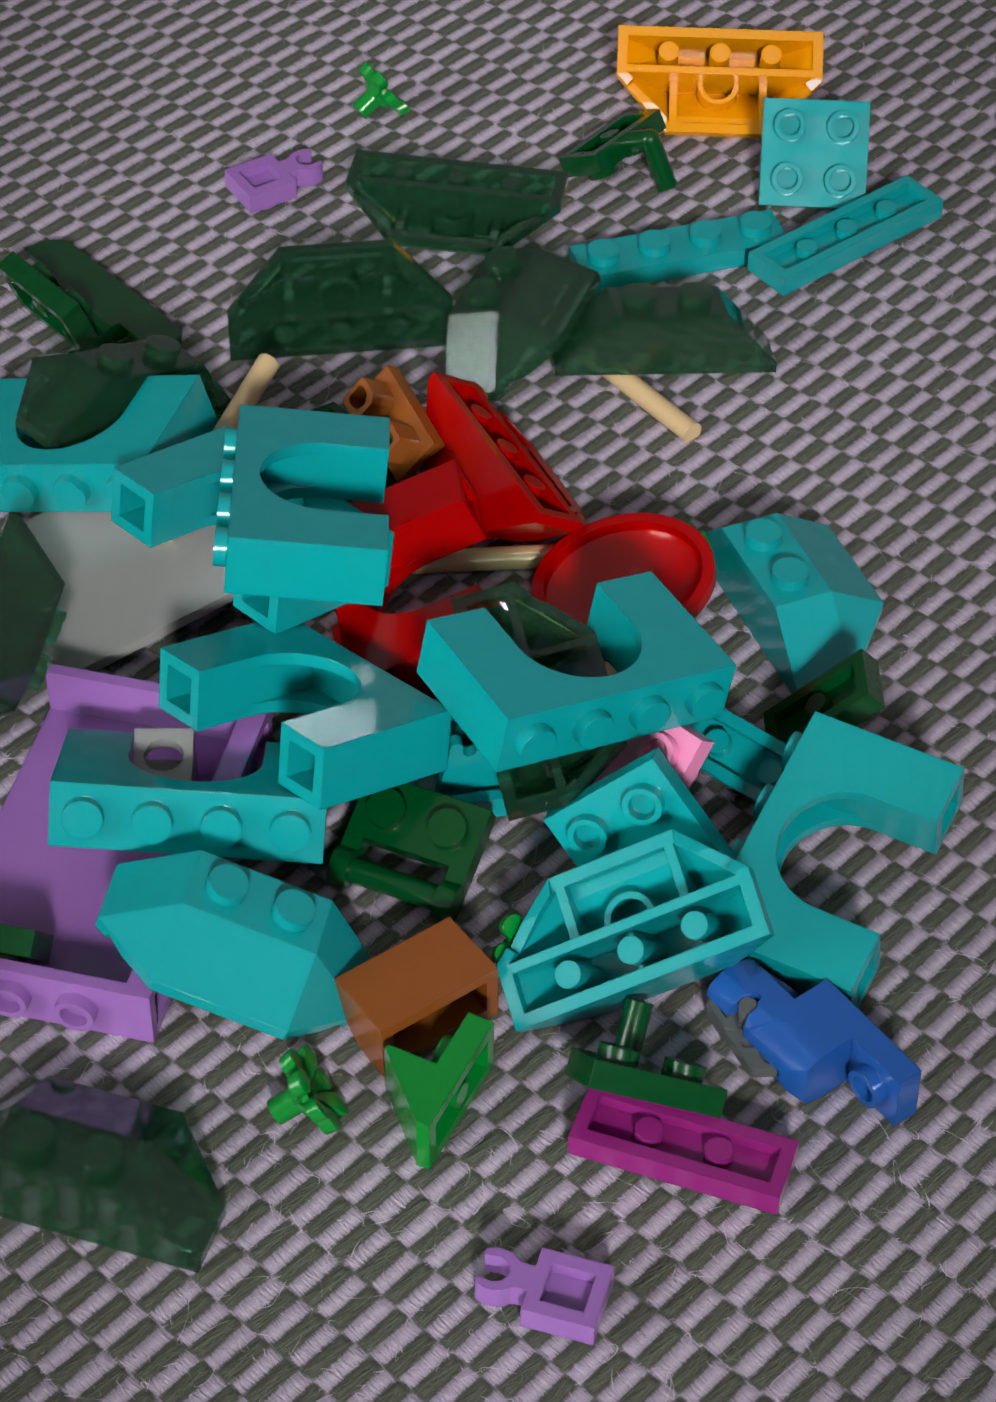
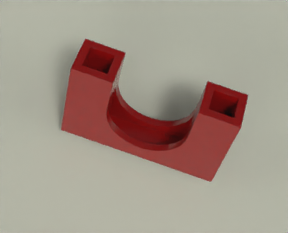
[332,459,505,699]

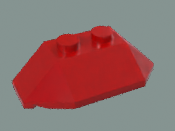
[424,371,587,543]

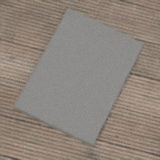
[0,397,346,672]

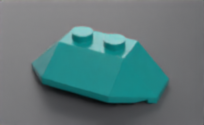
[705,513,884,694]
[496,829,775,1033]
[95,850,371,1040]

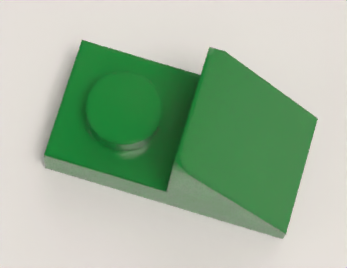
[384,1012,494,1170]

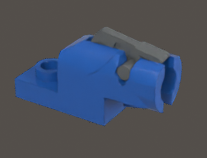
[706,959,922,1127]

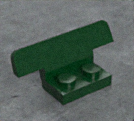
[0,239,182,359]

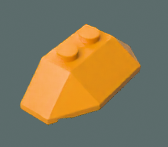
[617,25,824,138]

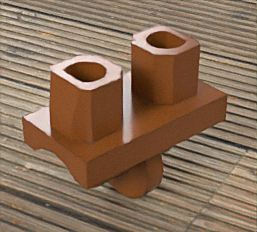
[343,365,446,483]

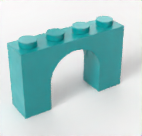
[0,375,218,512]
[212,404,390,606]
[111,425,394,634]
[417,571,736,772]
[158,622,451,810]
[731,711,964,1009]
[48,728,327,864]

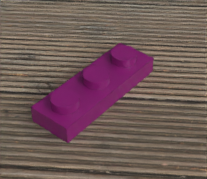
[567,1088,799,1215]

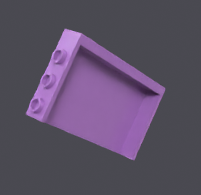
[0,663,273,1043]

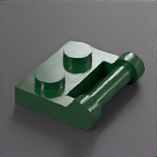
[326,783,496,922]

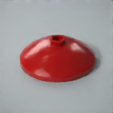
[531,513,717,651]

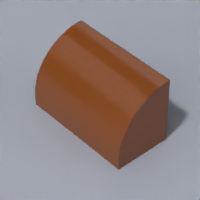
[334,917,499,1077]

